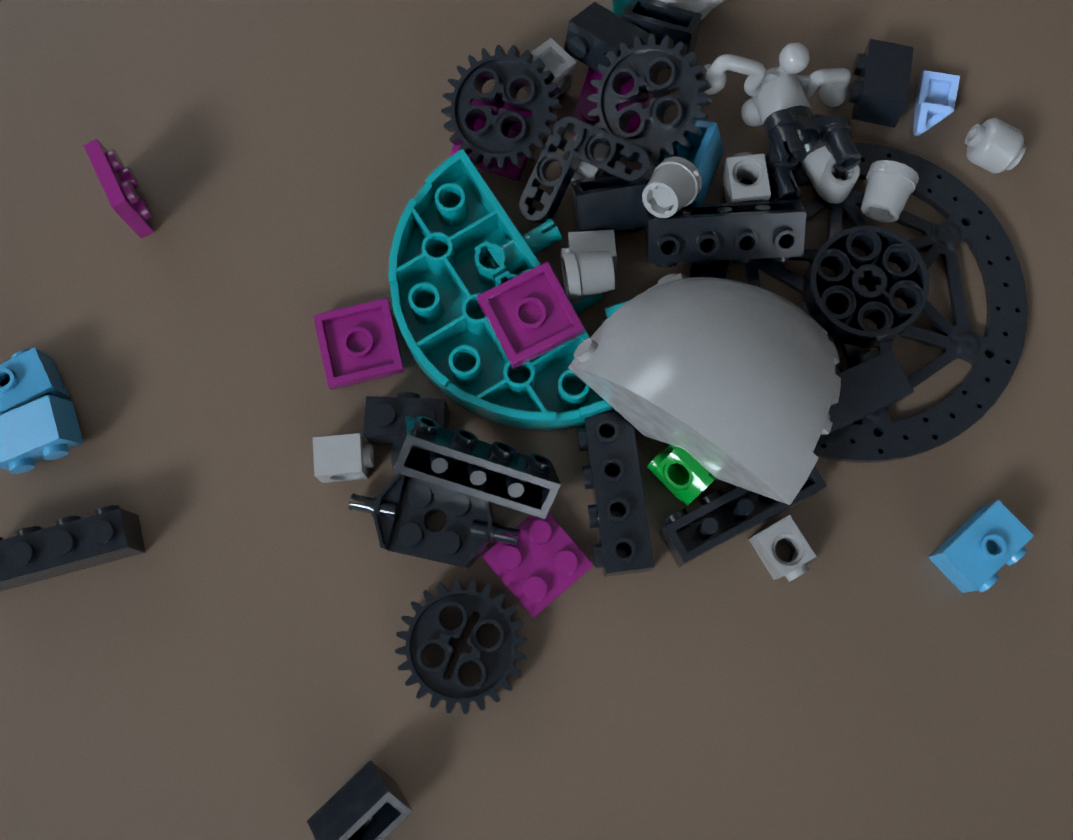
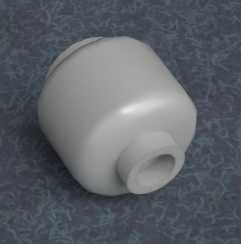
[965,118,1026,174]

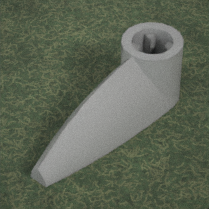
[800,146,860,204]

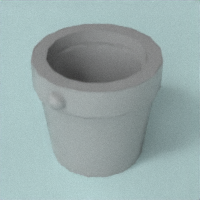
[642,156,702,218]
[861,160,919,222]
[561,248,615,304]

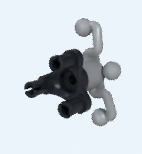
[699,42,861,200]

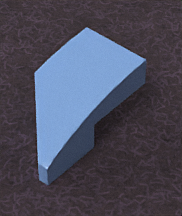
[913,70,960,136]

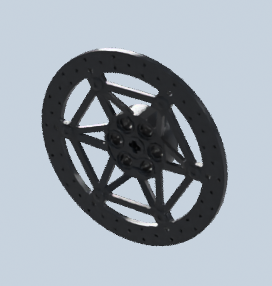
[689,142,1027,463]

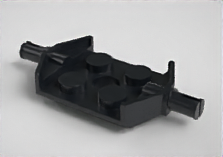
[349,473,521,569]

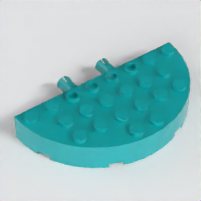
[388,149,617,430]

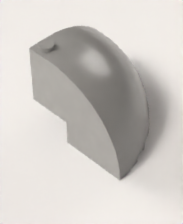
[568,277,841,505]

